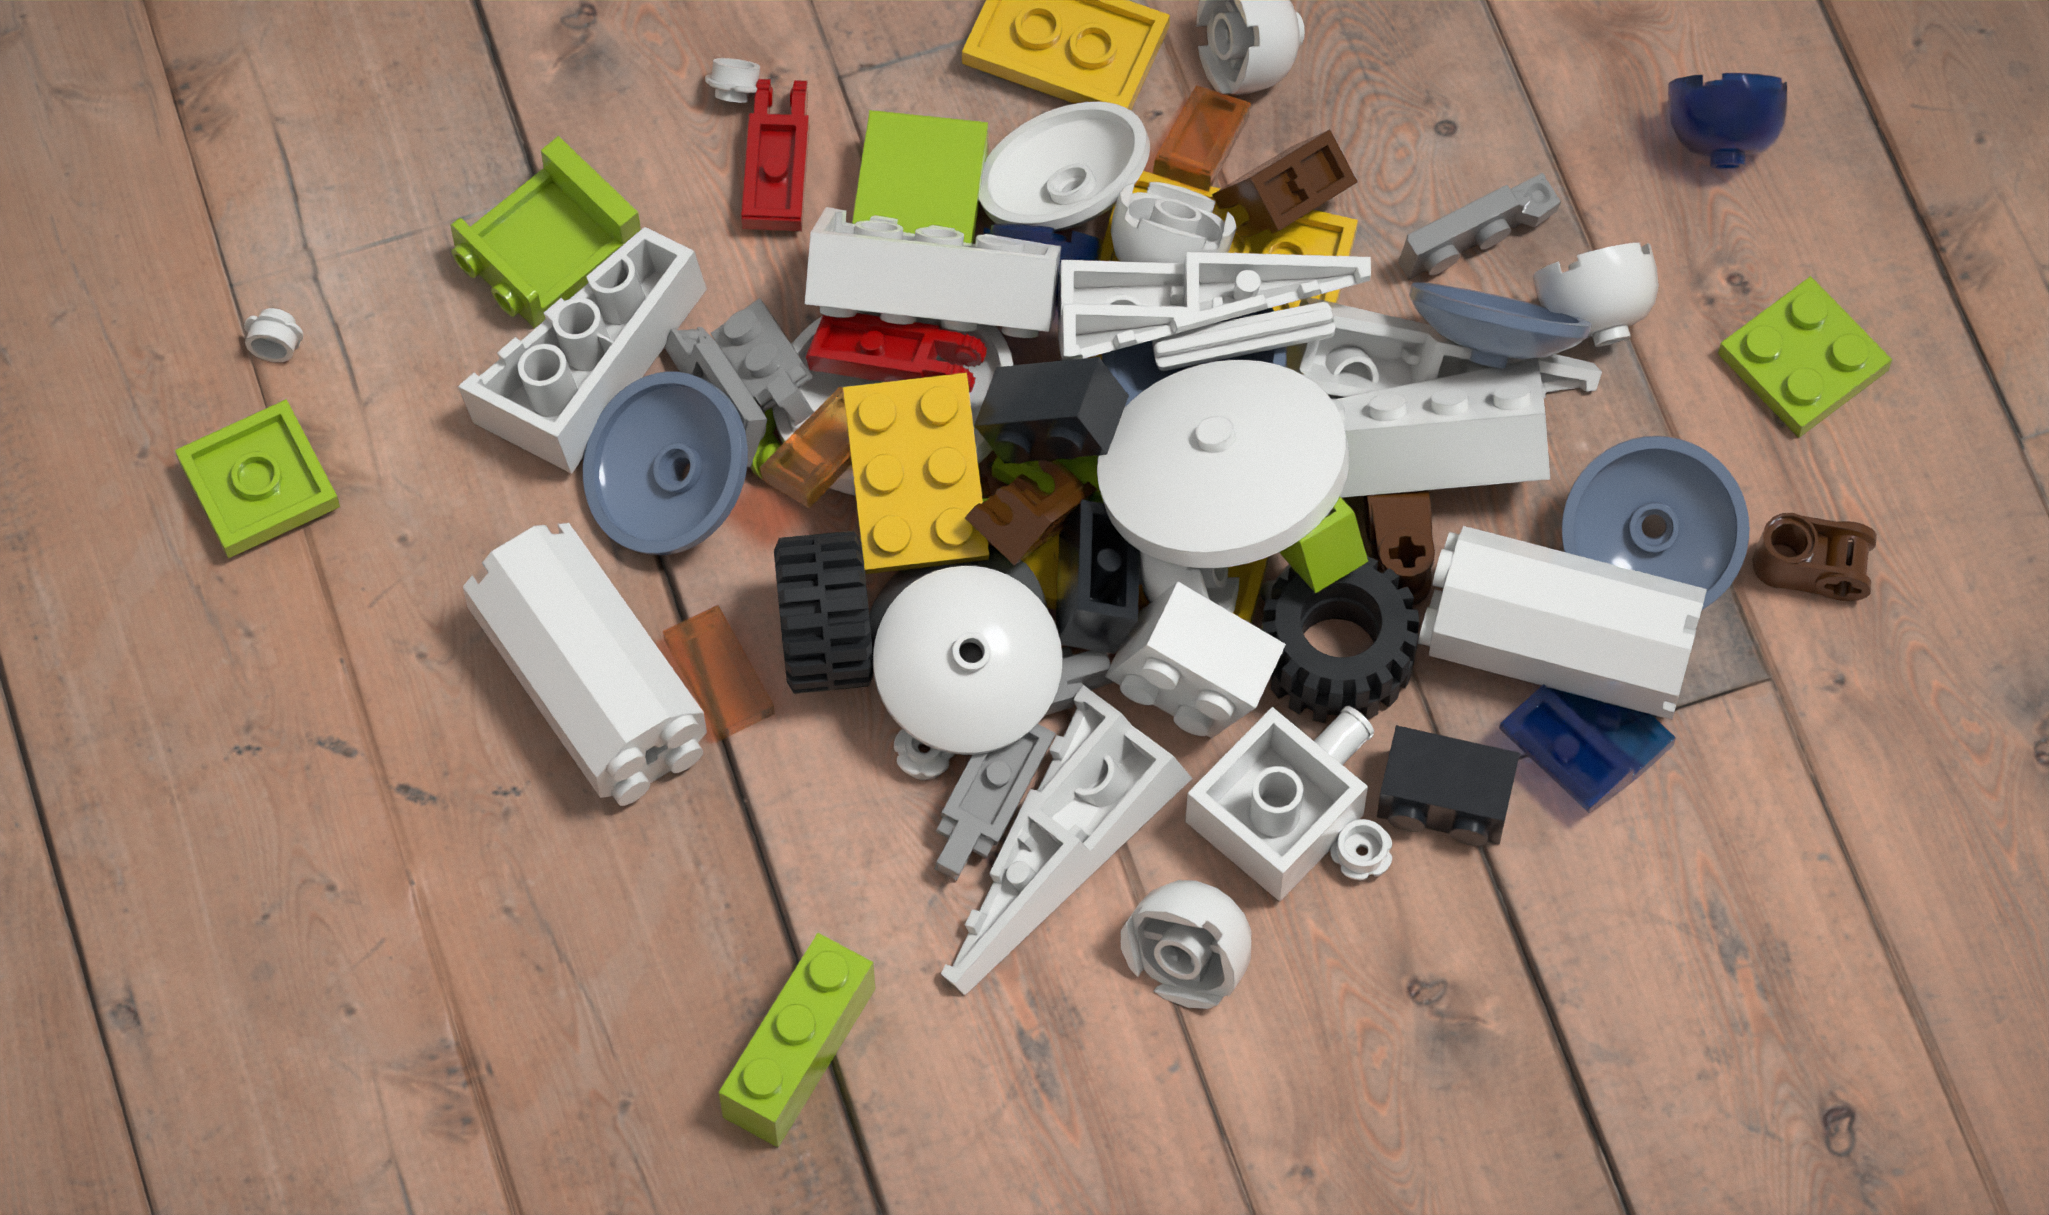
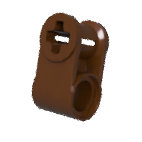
[1363,490,1435,605]
[1752,513,1877,601]

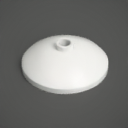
[979,102,1150,234]
[873,566,1062,755]

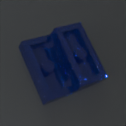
[1499,684,1676,813]

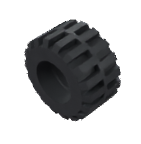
[774,531,874,694]
[1261,556,1420,724]

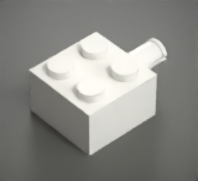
[1185,706,1374,901]

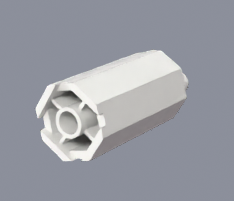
[463,523,707,806]
[1418,526,1707,720]

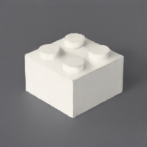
[1105,582,1286,738]

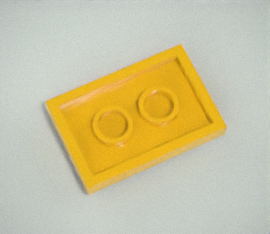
[962,0,1170,110]
[843,373,989,574]

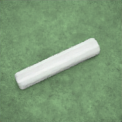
[1152,302,1335,371]

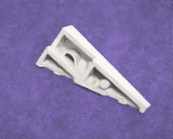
[1058,252,1371,361]
[1286,297,1602,399]
[941,685,1193,995]

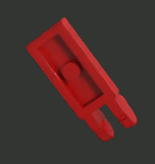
[741,79,810,232]
[806,313,987,393]

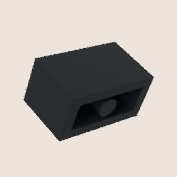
[974,357,1129,464]
[1056,499,1140,654]
[1376,725,1520,846]

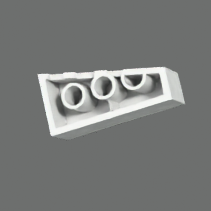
[805,207,1061,338]
[458,227,707,474]
[1332,358,1550,498]

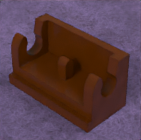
[1212,129,1358,237]
[965,459,1098,566]

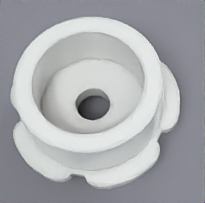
[705,58,760,103]
[244,308,303,362]
[894,729,955,780]
[1330,819,1392,880]

